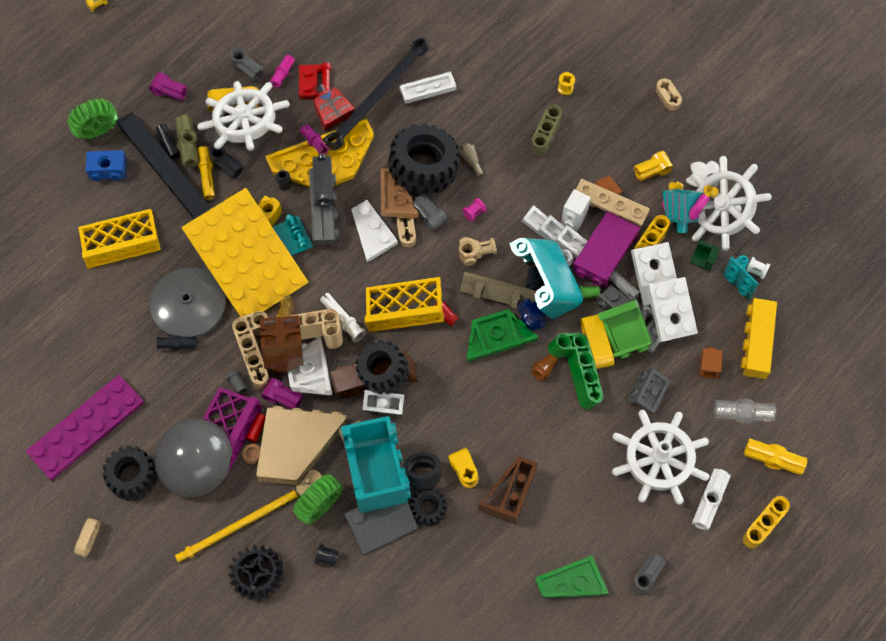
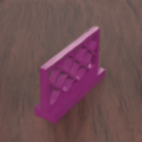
[202,387,263,475]

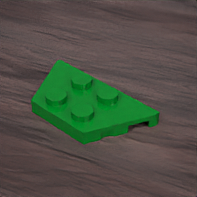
[467,309,538,362]

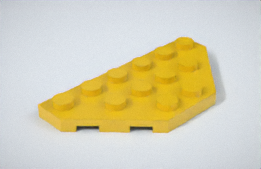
[266,119,374,188]

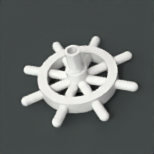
[197,81,290,151]
[690,156,772,251]
[612,410,709,505]

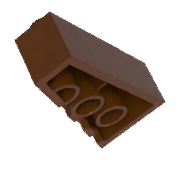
[330,348,419,399]

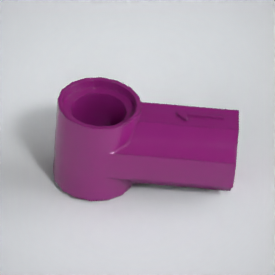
[149,72,187,101]
[261,378,303,410]

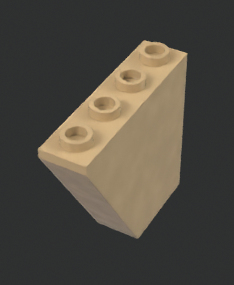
[256,406,347,485]

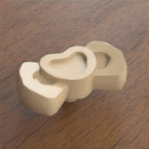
[296,470,322,496]

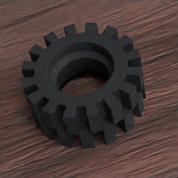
[410,488,446,527]

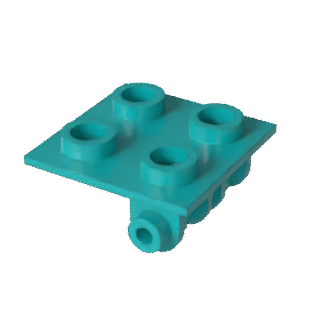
[273,214,313,256]
[723,255,759,300]

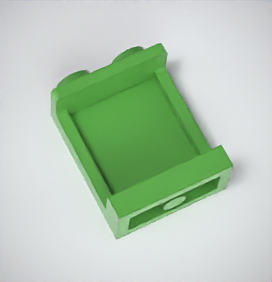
[598,300,652,359]

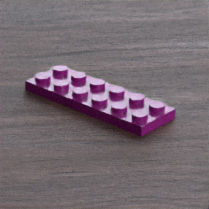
[25,374,145,481]

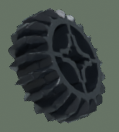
[228,545,285,601]

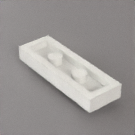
[400,72,456,104]

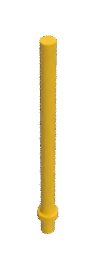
[175,490,298,563]

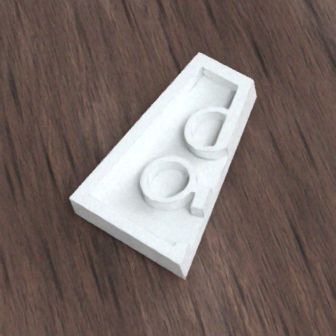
[352,200,398,263]

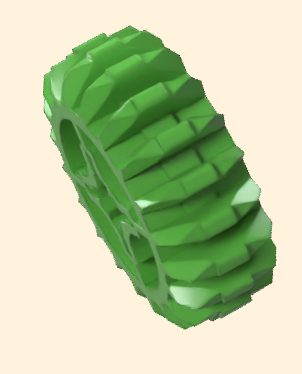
[67,98,118,140]
[293,474,343,524]

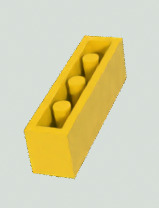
[741,298,777,379]

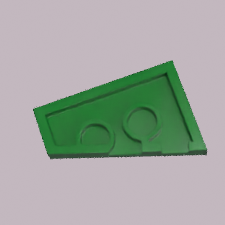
[535,555,609,599]

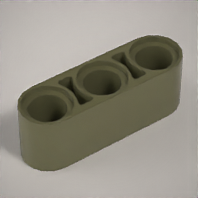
[531,104,562,156]

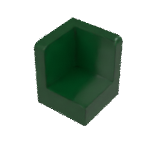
[690,240,721,272]

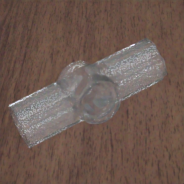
[714,399,776,423]

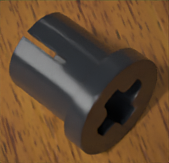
[314,544,339,567]

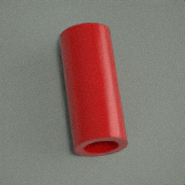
[245,413,266,443]

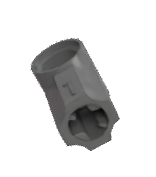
[230,48,264,81]
[413,195,448,232]
[631,553,666,595]

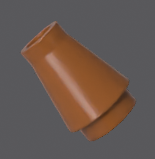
[531,353,558,381]

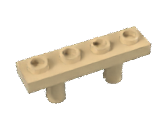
[576,179,650,227]

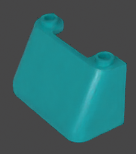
[509,238,583,320]

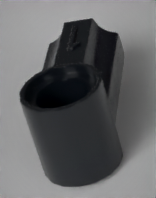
[209,146,244,179]

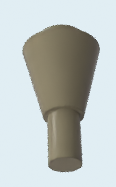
[460,144,483,177]

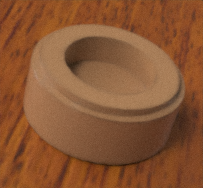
[242,444,261,465]

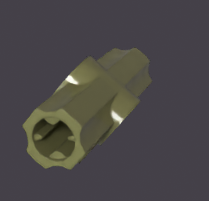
[175,115,199,168]

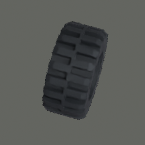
[388,124,460,195]

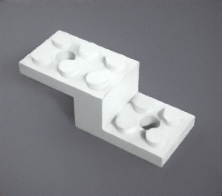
[631,242,698,342]

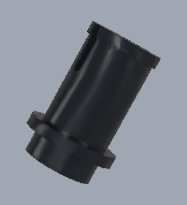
[275,170,290,191]

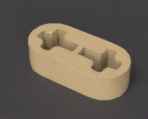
[656,79,682,111]
[397,217,416,248]
[74,518,100,557]

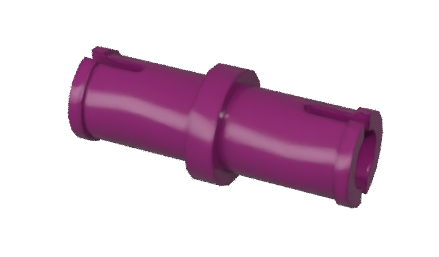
[300,124,329,155]

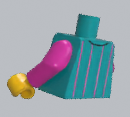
[662,182,719,233]

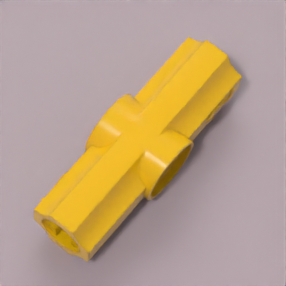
[744,438,807,476]

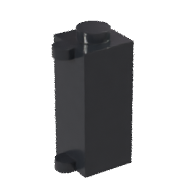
[312,154,334,208]

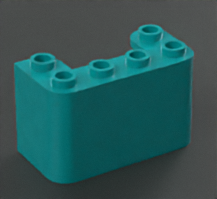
[341,416,411,513]

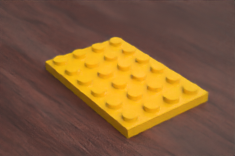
[181,188,309,317]

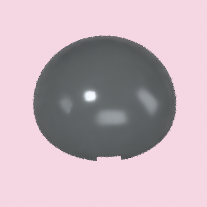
[154,419,232,498]

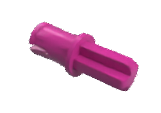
[270,55,294,88]

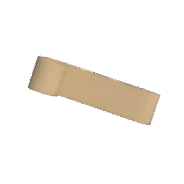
[291,309,343,349]
[232,311,270,391]

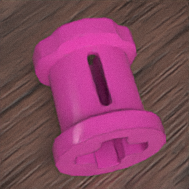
[462,198,487,222]

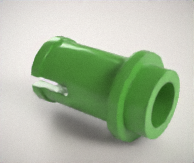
[579,286,600,299]

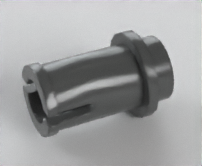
[226,369,248,394]

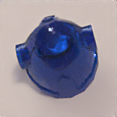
[517,298,546,331]

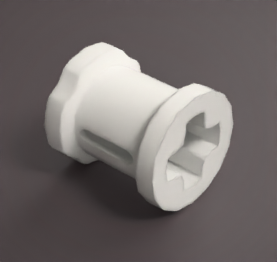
[746,257,770,280]

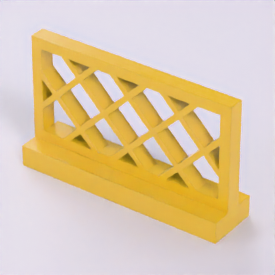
[78,209,161,269]
[365,277,444,332]

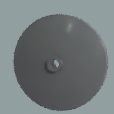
[150,267,227,338]

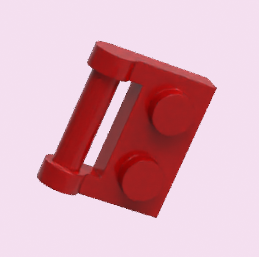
[299,62,331,99]

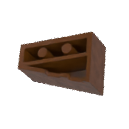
[478,456,538,524]

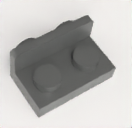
[596,285,631,311]
[627,368,671,414]

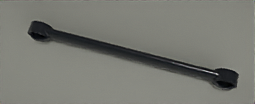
[324,38,429,151]

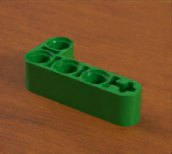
[548,333,603,410]

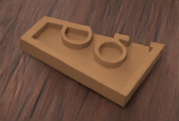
[380,168,419,218]

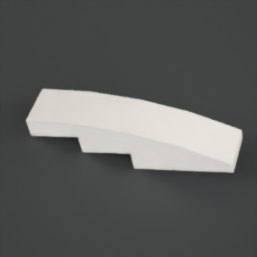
[521,205,588,259]

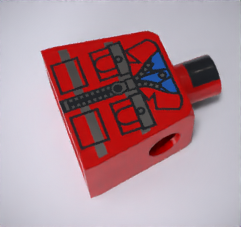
[313,85,354,131]

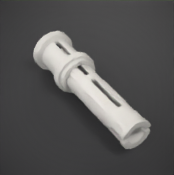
[320,293,367,343]

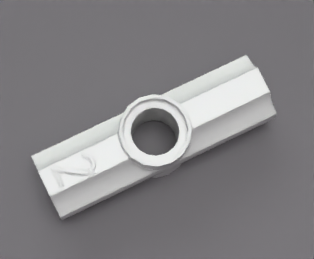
[692,469,731,530]

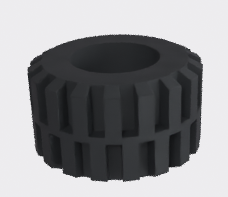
[355,340,410,395]
[102,446,157,501]

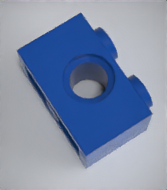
[85,150,127,181]

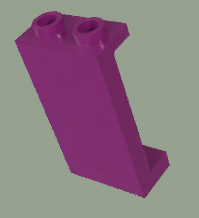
[573,212,640,288]

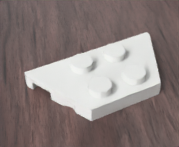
[288,336,333,395]

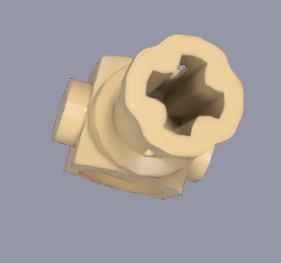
[459,237,497,266]

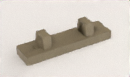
[460,272,537,311]

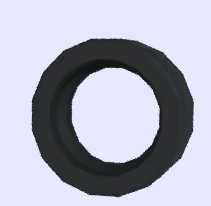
[403,452,442,490]

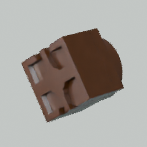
[260,315,304,372]

